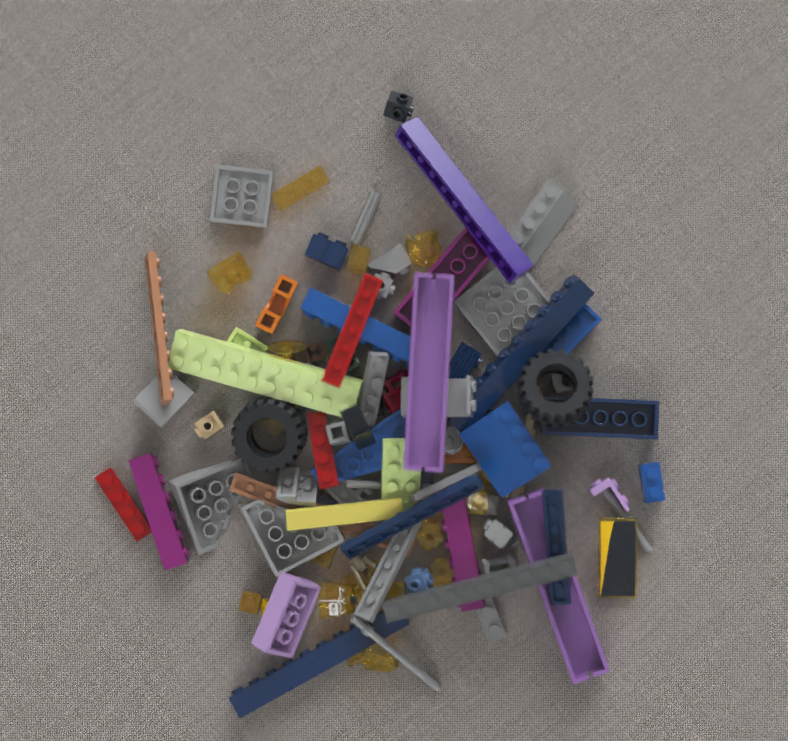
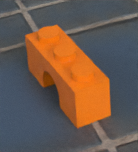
[255,274,299,335]

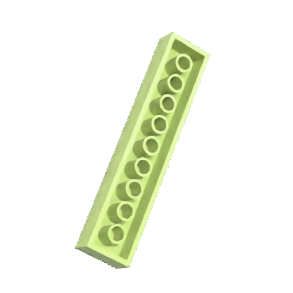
[168,329,363,417]

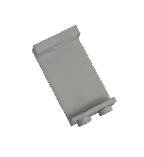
[401,375,477,419]

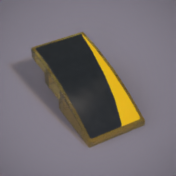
[597,518,638,598]

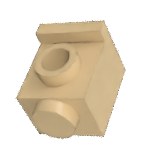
[194,411,226,439]

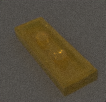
[271,165,330,211]

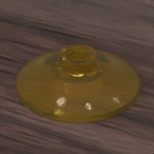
[268,340,307,358]

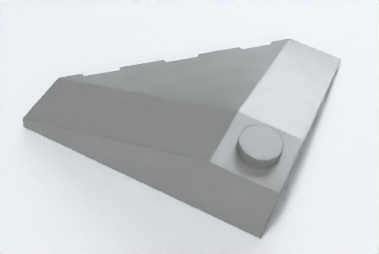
[169,457,251,555]
[241,500,345,578]

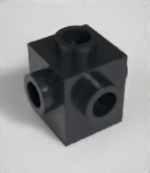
[383,90,414,123]

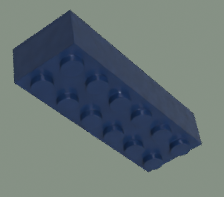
[540,396,659,439]

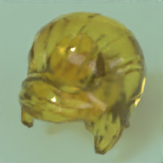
[405,229,441,268]

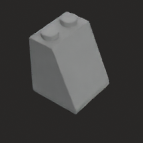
[132,369,196,428]

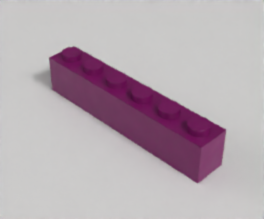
[128,453,190,570]
[440,498,486,612]

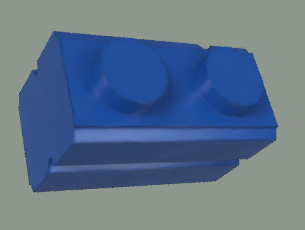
[638,462,666,503]

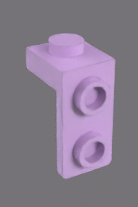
[588,477,630,512]

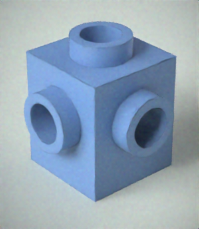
[404,567,434,593]

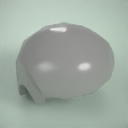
[444,426,463,455]

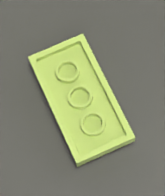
[381,438,421,511]

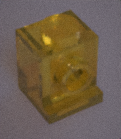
[430,557,452,587]

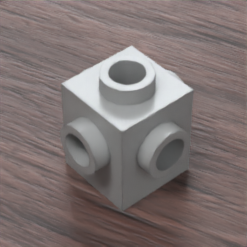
[375,272,395,301]

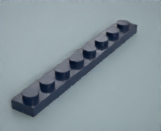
[340,474,484,559]

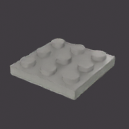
[210,164,274,229]

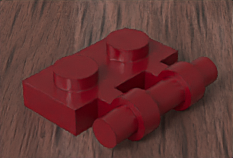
[382,368,409,413]

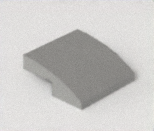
[276,467,319,507]

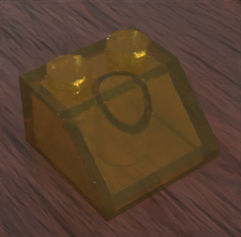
[206,251,254,295]

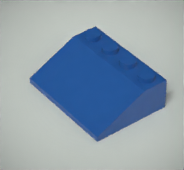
[459,401,552,498]

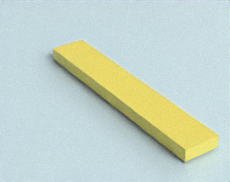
[285,498,403,531]

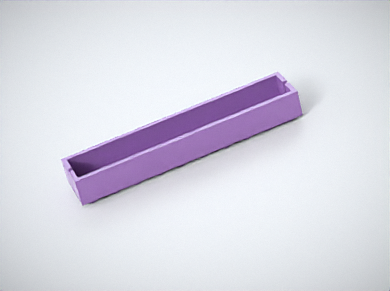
[403,273,454,472]
[506,487,610,685]

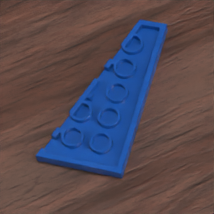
[310,409,406,483]

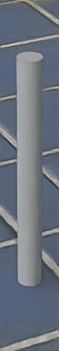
[602,488,653,553]

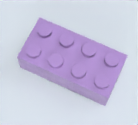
[251,572,321,658]

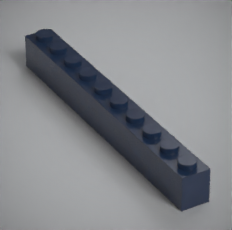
[446,274,595,432]
[229,610,409,718]

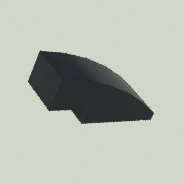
[340,403,376,450]

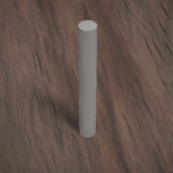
[345,480,381,489]

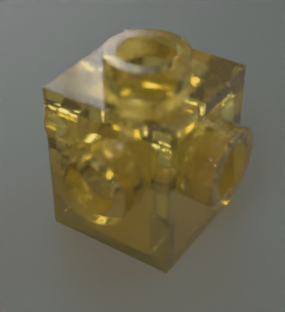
[416,520,444,551]

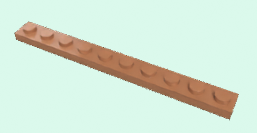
[229,472,416,558]

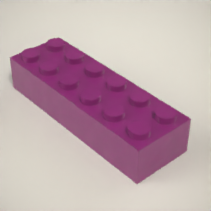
[393,227,490,329]

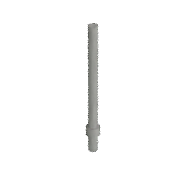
[350,615,441,691]

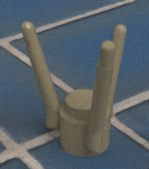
[348,554,395,592]

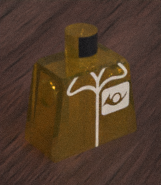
[318,581,362,619]

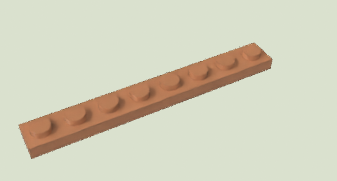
[145,251,174,405]

